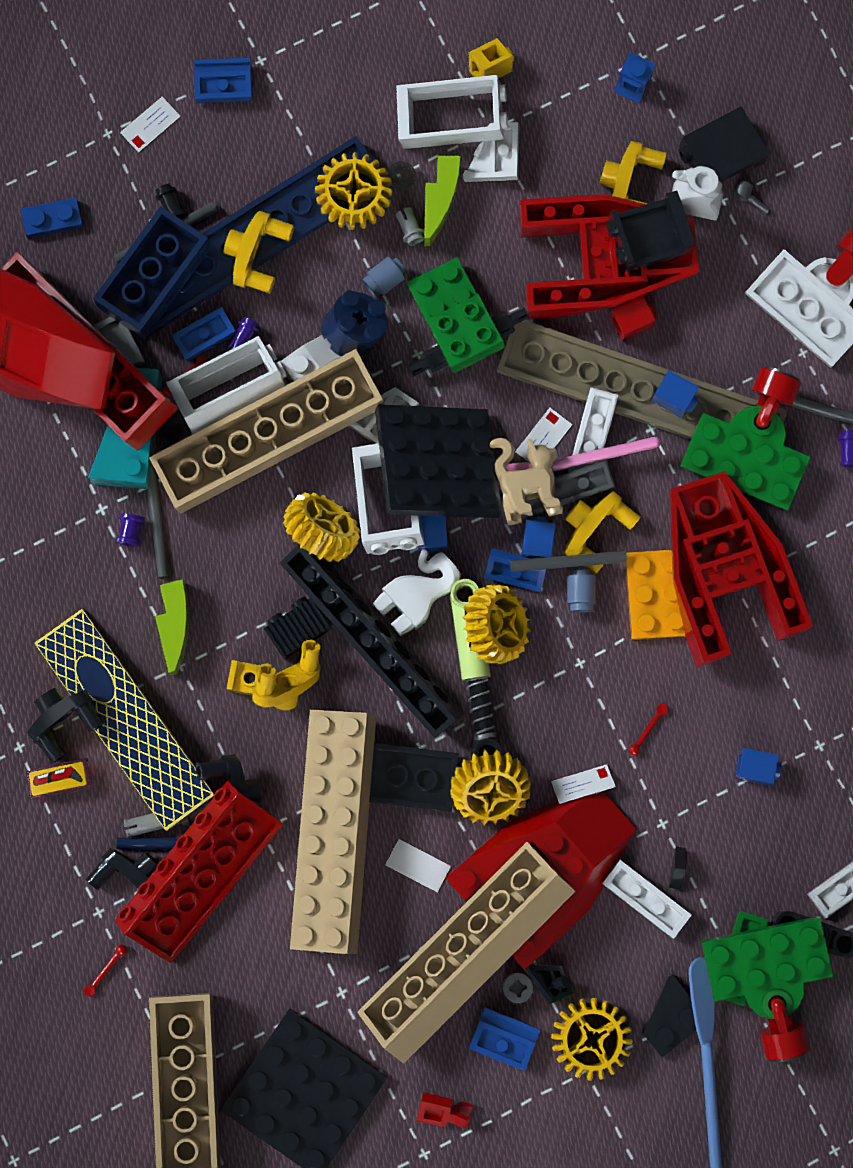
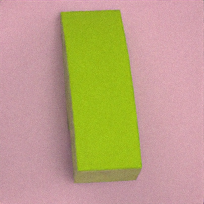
[424,156,460,246]
[155,579,189,676]

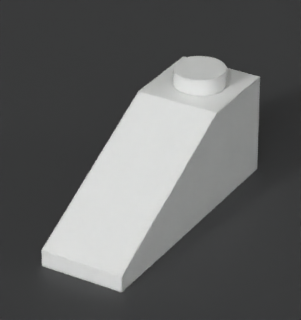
[280,335,341,383]

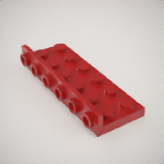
[115,781,283,963]

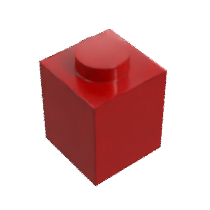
[610,296,657,342]

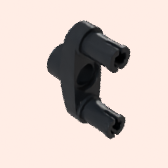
[27,688,106,764]
[196,754,262,804]
[86,848,159,890]

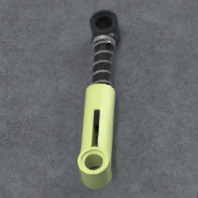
[450,579,502,757]

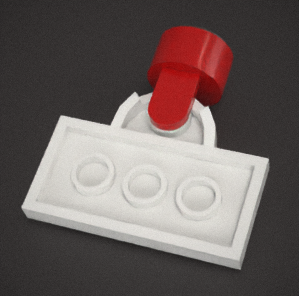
[745,227,853,368]

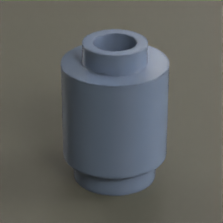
[362,257,406,298]
[567,570,596,613]

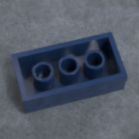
[93,206,211,340]

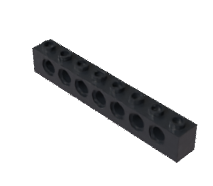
[280,544,464,739]

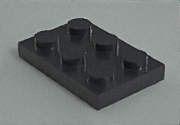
[369,743,459,812]

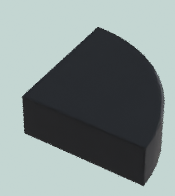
[159,416,190,444]
[669,846,687,889]

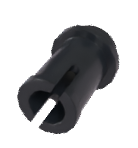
[155,183,186,219]

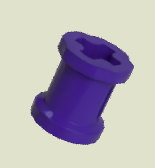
[115,513,145,547]

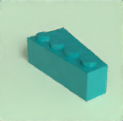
[88,368,163,489]

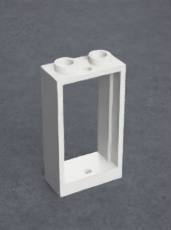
[396,75,508,149]
[166,336,287,434]
[352,443,425,555]

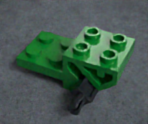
[406,257,529,377]

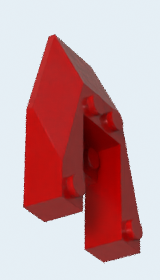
[519,194,699,320]
[670,472,813,668]
[445,791,636,970]

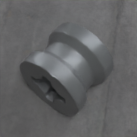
[502,972,533,1003]

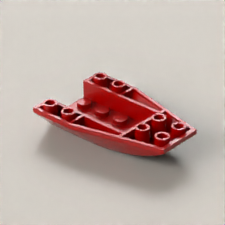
[0,268,115,410]

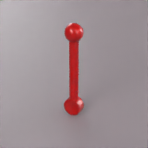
[161,354,207,398]
[629,704,668,756]
[84,944,127,997]

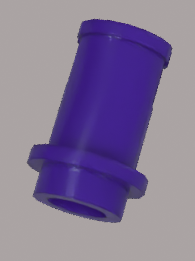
[228,317,259,350]
[838,430,853,467]

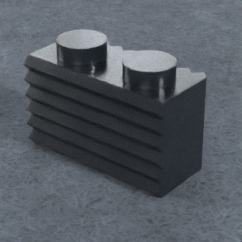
[264,596,333,660]

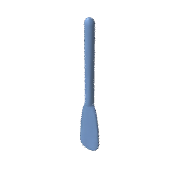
[688,957,722,1168]

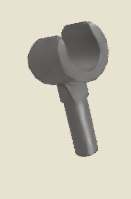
[734,181,770,214]

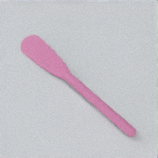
[497,437,661,492]

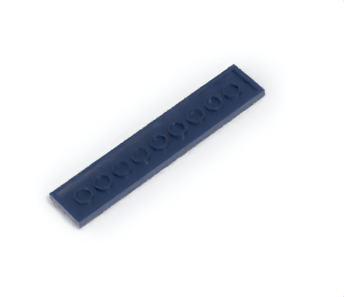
[149,136,379,336]

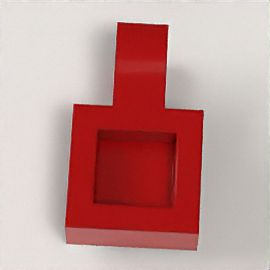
[416,1092,472,1128]

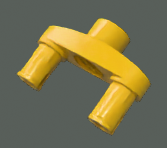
[599,141,667,204]
[224,211,294,294]
[563,491,641,575]
[252,640,321,710]

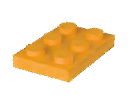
[625,550,686,640]

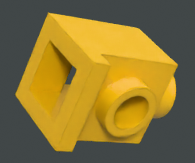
[469,38,514,78]
[227,660,259,695]

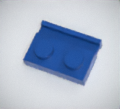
[194,58,252,103]
[469,1007,540,1071]

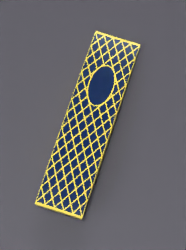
[35,609,214,831]

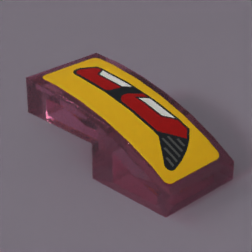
[26,758,93,800]

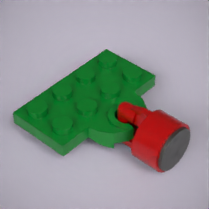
[680,366,810,511]
[701,916,833,1062]

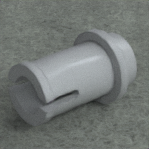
[395,207,424,246]

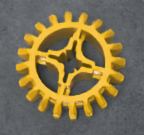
[315,152,392,230]
[283,492,360,562]
[462,584,531,664]
[450,750,531,826]
[551,998,632,1081]

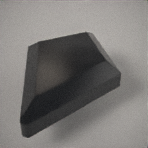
[524,965,573,1004]

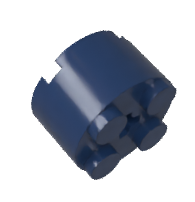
[321,290,387,357]

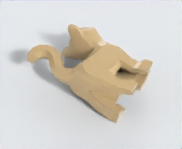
[489,438,563,526]

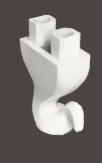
[672,166,723,221]
[373,549,461,636]

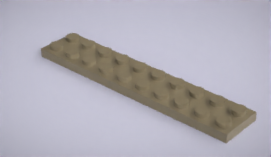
[497,320,787,439]

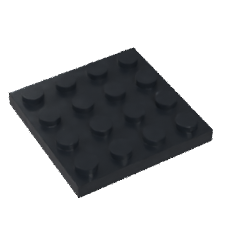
[375,404,502,518]
[220,1008,387,1168]

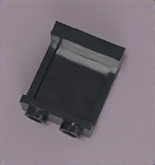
[678,106,770,182]
[606,190,696,272]

